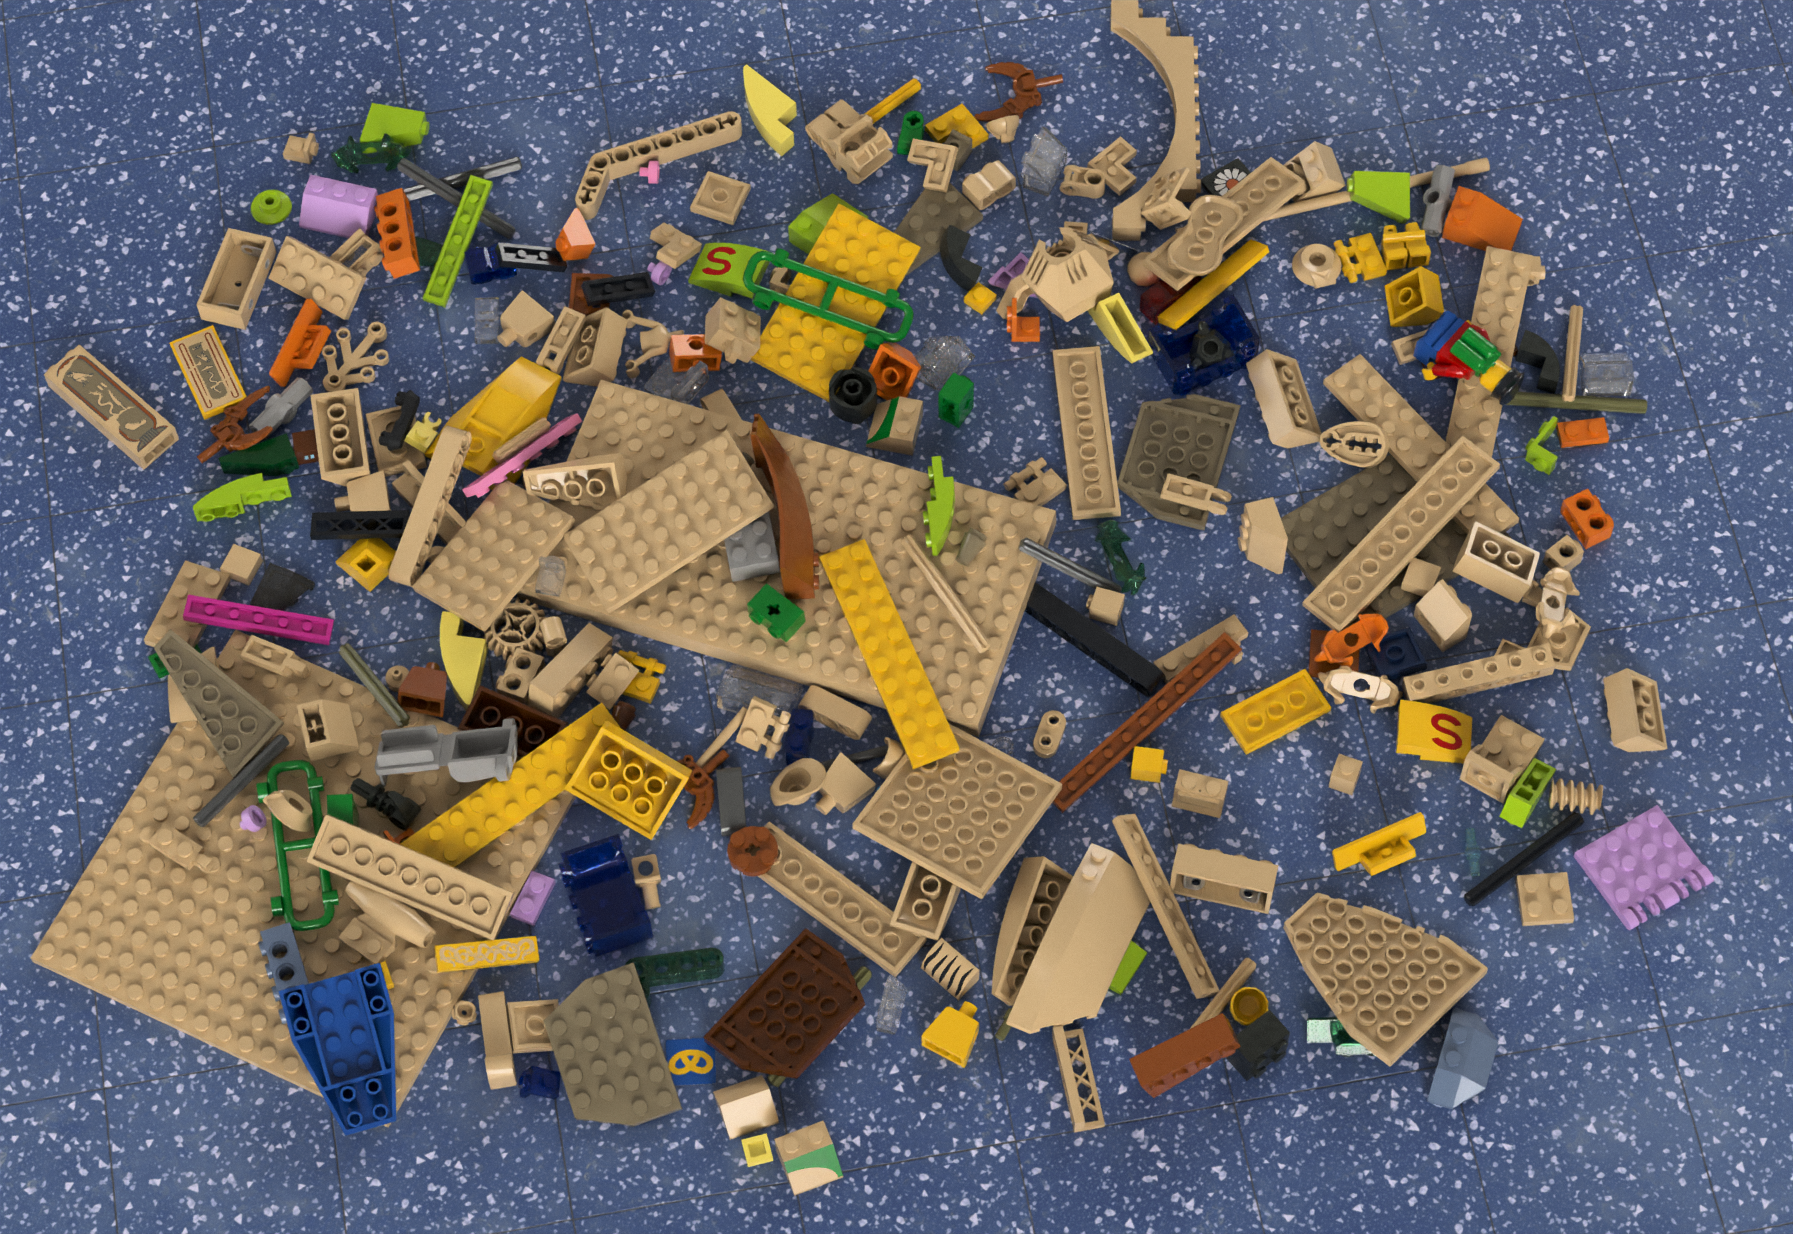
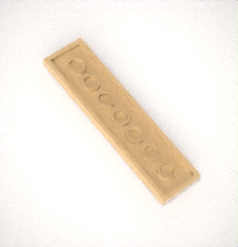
[1143,157,1305,291]
[1052,346,1121,520]
[306,814,514,941]
[746,822,927,978]

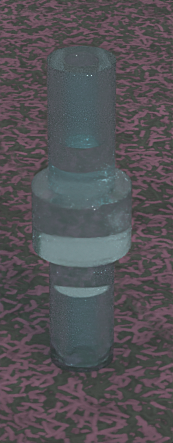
[1465,828,1481,877]

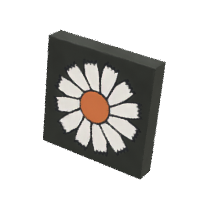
[1201,158,1251,196]

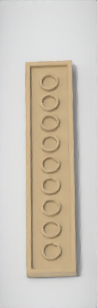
[1445,246,1533,457]
[1323,354,1519,534]
[1303,436,1500,633]

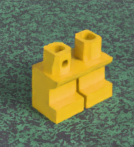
[1381,222,1431,270]

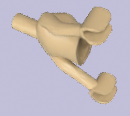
[622,310,684,378]

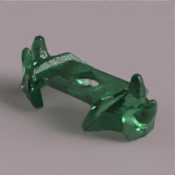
[331,133,412,174]
[1095,520,1147,595]

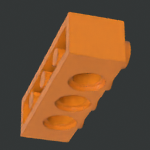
[374,188,420,279]

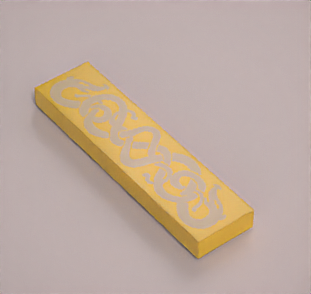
[434,936,539,973]

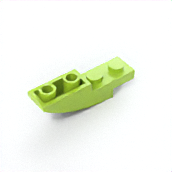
[923,456,955,556]
[193,473,292,522]

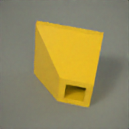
[335,538,396,592]

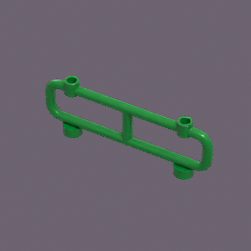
[743,248,914,350]
[256,760,339,931]

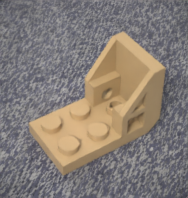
[1460,715,1545,804]

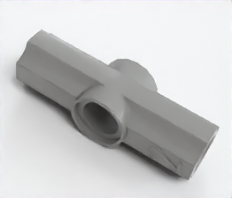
[1421,165,1455,237]
[249,377,313,440]

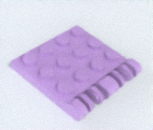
[1573,805,1714,930]

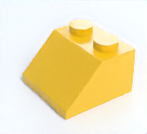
[1385,266,1444,327]

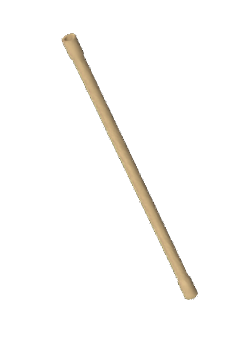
[1175,157,1490,233]

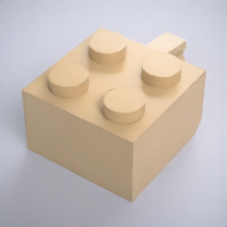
[705,297,761,364]

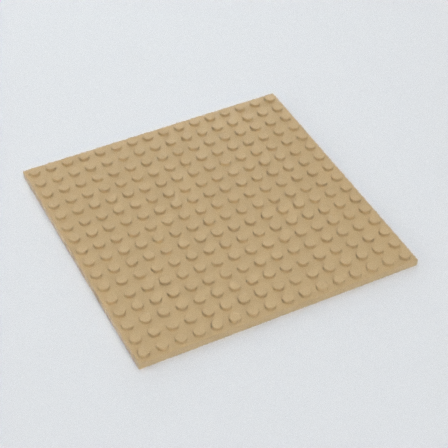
[31,630,577,1128]

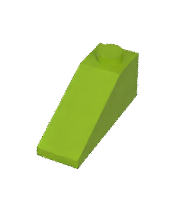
[1499,758,1556,828]

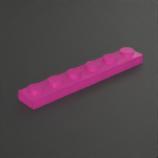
[183,595,334,645]

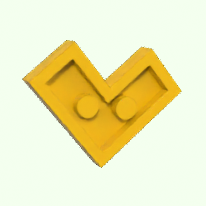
[925,103,989,149]

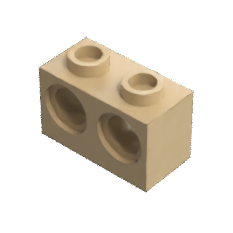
[495,648,546,705]

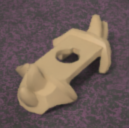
[1536,567,1580,638]
[1318,666,1403,714]

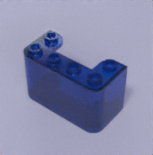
[1148,294,1260,396]
[558,834,653,958]

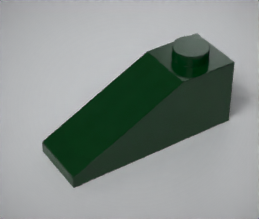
[218,433,299,476]

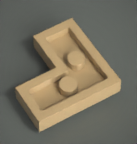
[1087,136,1137,196]
[907,139,958,193]
[650,222,702,269]

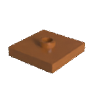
[1308,629,1360,681]

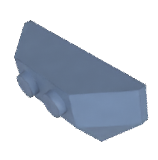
[1427,1008,1498,1110]

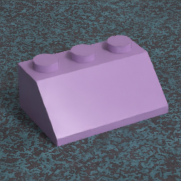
[299,175,378,238]

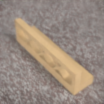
[392,460,467,545]
[1052,1025,1105,1133]

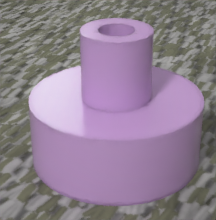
[647,261,672,285]
[240,805,267,832]

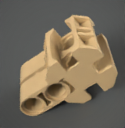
[805,99,893,184]

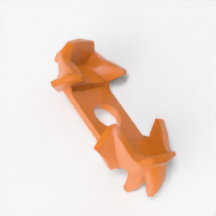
[1314,613,1389,667]

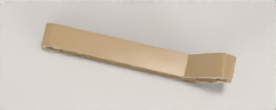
[575,111,742,220]

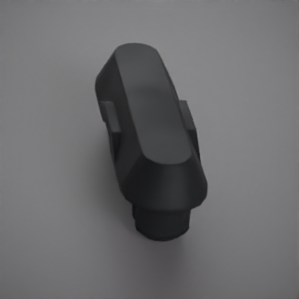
[379,390,420,451]

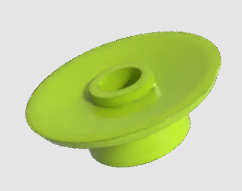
[251,190,292,225]

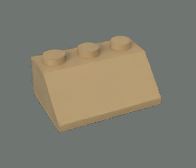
[563,307,628,387]
[1238,497,1288,574]
[1453,521,1540,603]
[1603,668,1668,752]

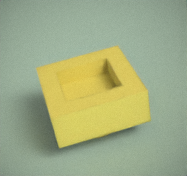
[741,1133,773,1167]

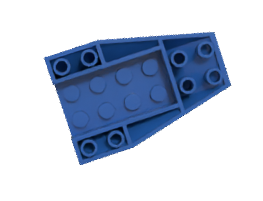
[278,963,396,1136]

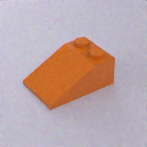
[1442,186,1523,251]

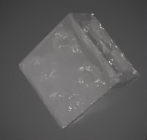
[643,356,709,404]

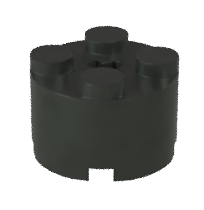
[829,367,877,424]

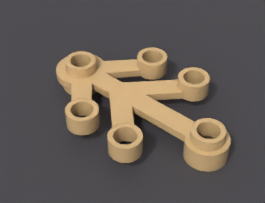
[322,322,389,392]

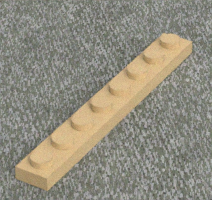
[1112,814,1220,999]

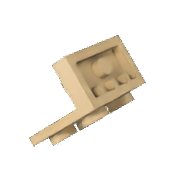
[1141,167,1191,230]

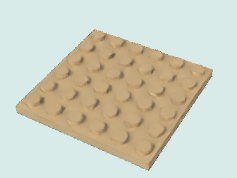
[853,724,1062,899]

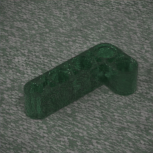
[624,948,725,1007]

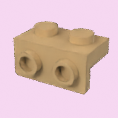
[586,652,640,710]

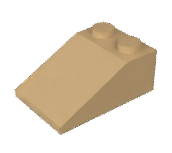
[890,861,961,941]

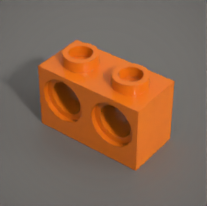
[1560,488,1614,549]

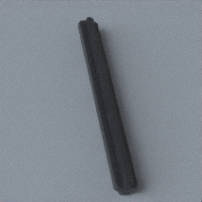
[1464,812,1584,906]

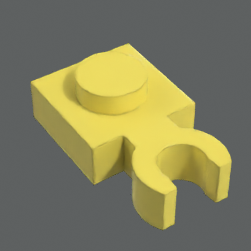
[404,412,442,454]

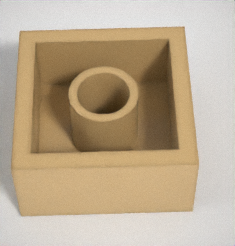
[220,544,263,586]
[1401,558,1441,597]

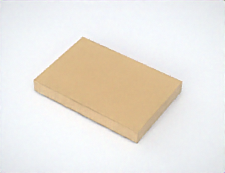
[366,406,427,477]

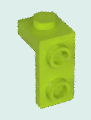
[1525,416,1558,475]

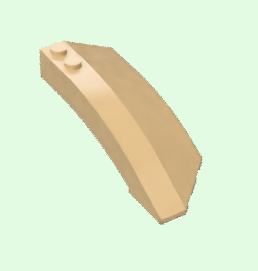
[1006,843,1151,1034]

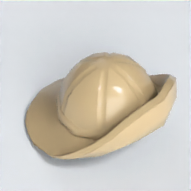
[770,758,827,806]

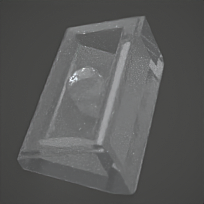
[876,975,907,1035]

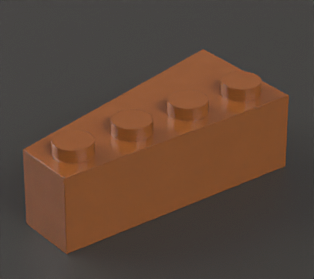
[1129,1013,1241,1098]

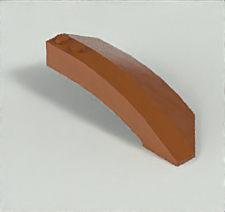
[750,414,820,599]

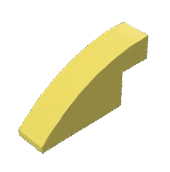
[743,64,797,156]
[1087,293,1153,363]
[440,611,488,711]

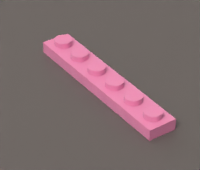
[462,413,582,498]

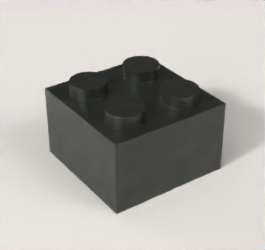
[1227,1010,1290,1081]

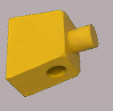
[921,1001,979,1068]

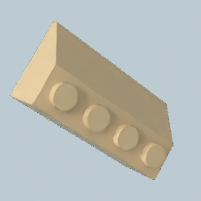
[1246,349,1322,449]
[310,388,371,487]

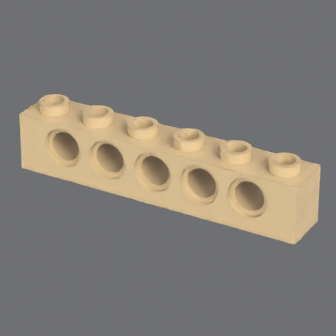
[1402,643,1555,704]

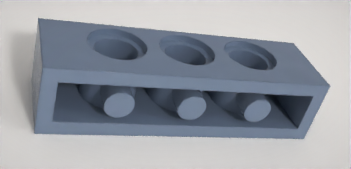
[258,922,309,1024]

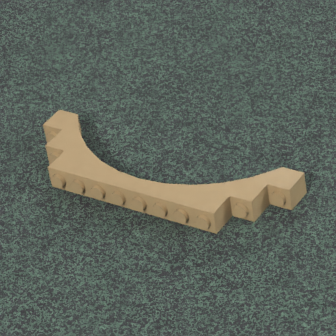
[1110,0,1201,241]

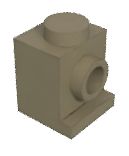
[944,129,972,171]

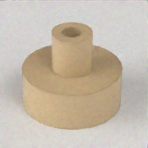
[385,666,409,692]

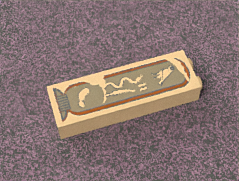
[44,345,179,470]

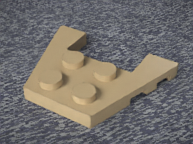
[1494,580,1591,671]

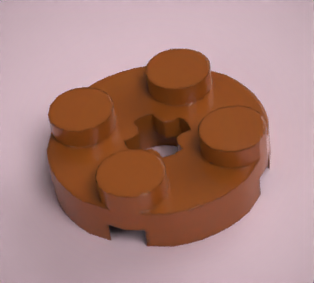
[727,826,778,877]

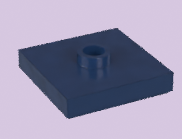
[1364,627,1427,680]

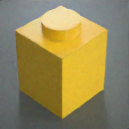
[1130,746,1168,783]

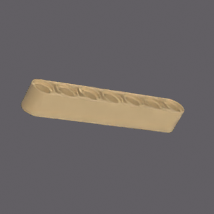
[389,426,472,587]

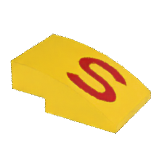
[1396,700,1472,764]

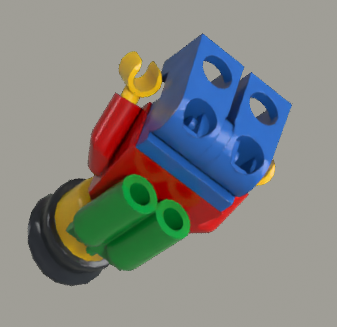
[1413,310,1525,405]

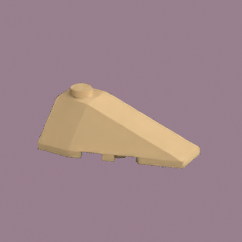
[522,453,627,511]

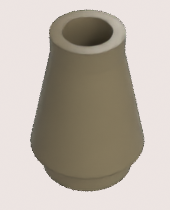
[955,528,987,567]

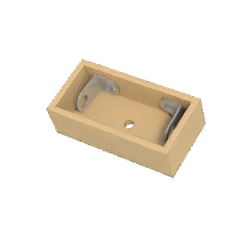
[197,228,276,330]
[1170,844,1279,914]

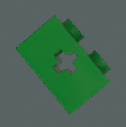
[938,372,974,428]
[747,583,806,643]

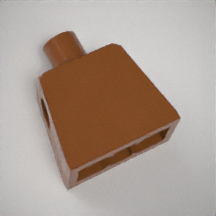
[397,662,447,717]

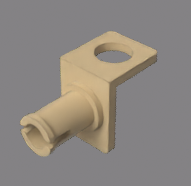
[631,854,661,910]

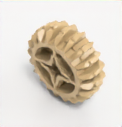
[483,597,546,661]

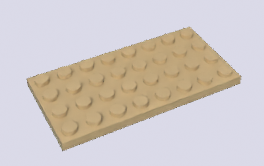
[563,430,775,614]

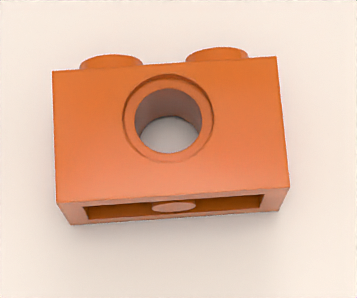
[669,334,722,372]

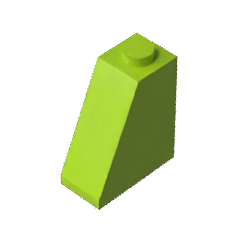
[360,103,430,154]
[1346,171,1410,224]

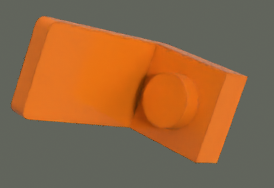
[1007,298,1040,342]

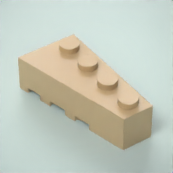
[528,623,613,718]

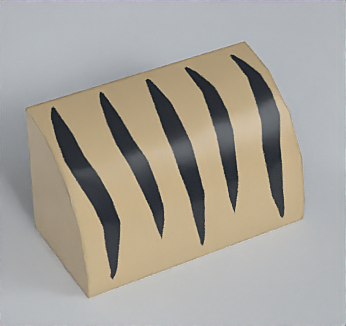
[921,938,979,1001]

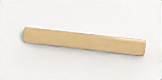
[696,706,748,768]

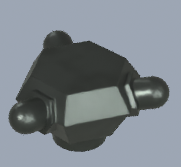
[1187,321,1240,373]

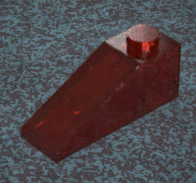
[1139,276,1202,325]

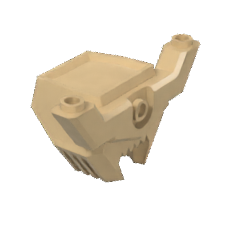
[996,227,1119,322]

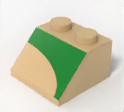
[866,396,923,456]
[774,1121,843,1196]

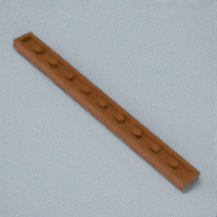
[1052,632,1242,813]

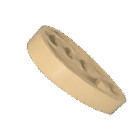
[1319,421,1389,468]

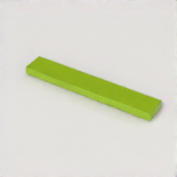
[423,175,493,308]

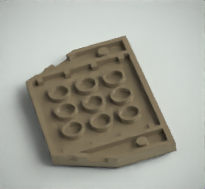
[1117,394,1241,531]
[544,962,683,1127]

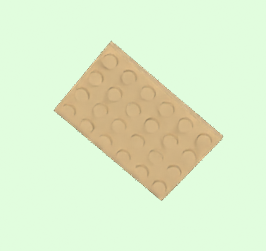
[412,480,576,632]

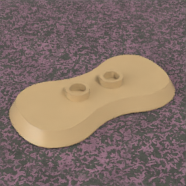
[1167,195,1243,276]

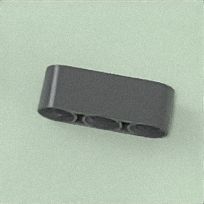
[716,767,746,837]

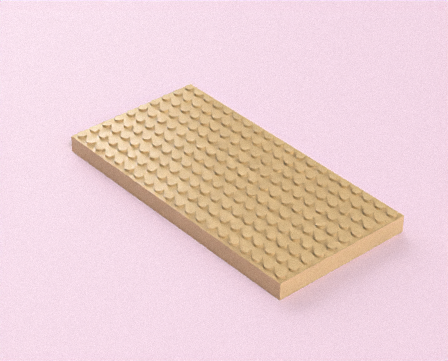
[517,380,1056,737]

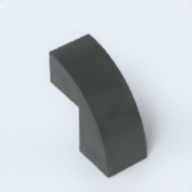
[940,225,982,292]
[1516,330,1560,394]

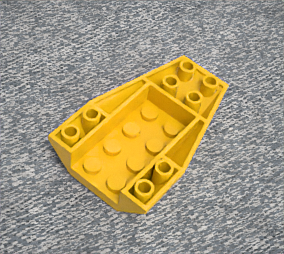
[425,356,562,490]

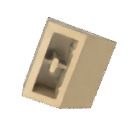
[1283,141,1346,202]
[1414,579,1472,652]
[297,699,359,761]

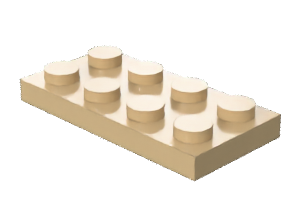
[268,236,367,320]
[144,560,231,648]

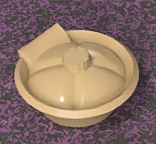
[1292,244,1342,289]
[263,790,312,832]

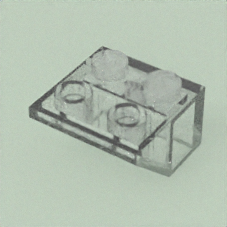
[1021,126,1067,197]
[914,336,975,390]
[1579,353,1634,397]

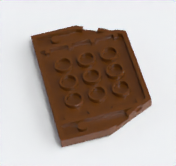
[703,928,866,1079]

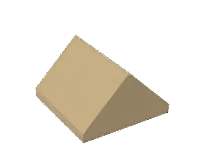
[713,1075,779,1140]

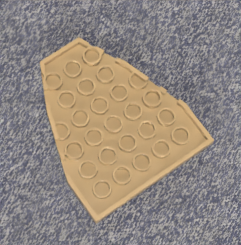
[1283,892,1488,1067]

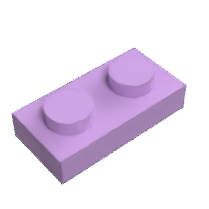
[510,871,555,926]

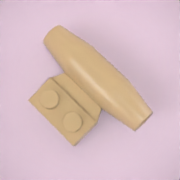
[338,881,436,964]

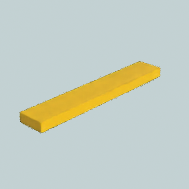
[1158,239,1269,330]

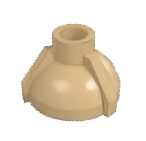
[986,115,1020,144]

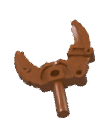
[974,62,1063,122]
[197,385,273,464]
[677,749,729,829]

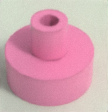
[640,160,660,184]

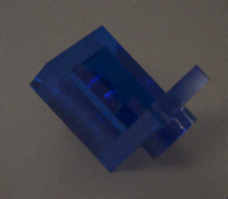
[518,1066,561,1099]

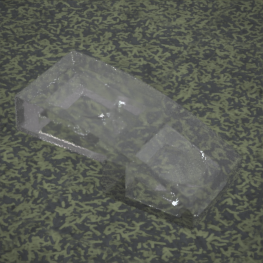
[474,297,499,344]

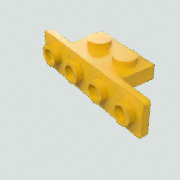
[1332,812,1426,876]

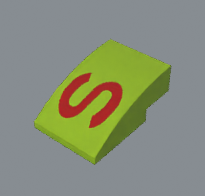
[688,243,770,299]

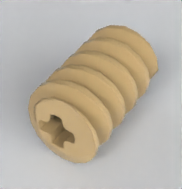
[1549,778,1603,815]

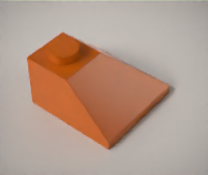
[868,342,921,400]

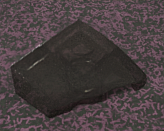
[250,563,315,611]

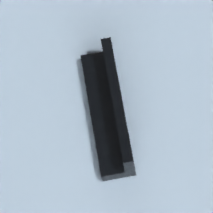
[310,510,410,540]

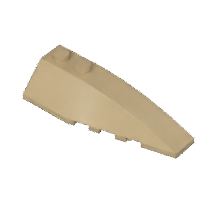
[992,856,1073,1006]

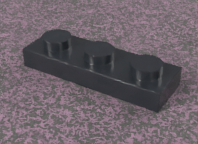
[495,242,567,272]
[581,272,655,306]

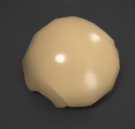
[1127,252,1160,286]

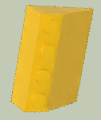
[565,720,692,840]

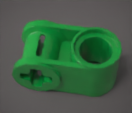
[897,111,924,155]

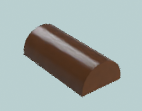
[458,685,569,758]

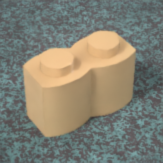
[962,160,1016,210]

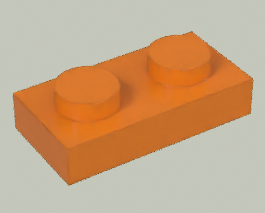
[1556,417,1609,448]

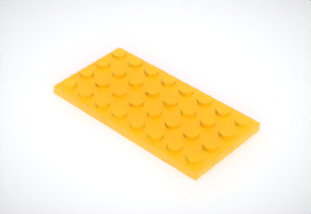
[750,204,921,403]

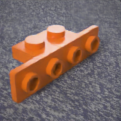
[269,298,331,387]

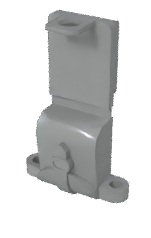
[375,718,518,787]

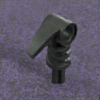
[350,778,421,831]

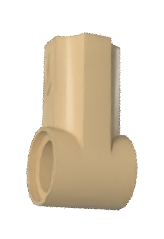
[540,616,567,658]

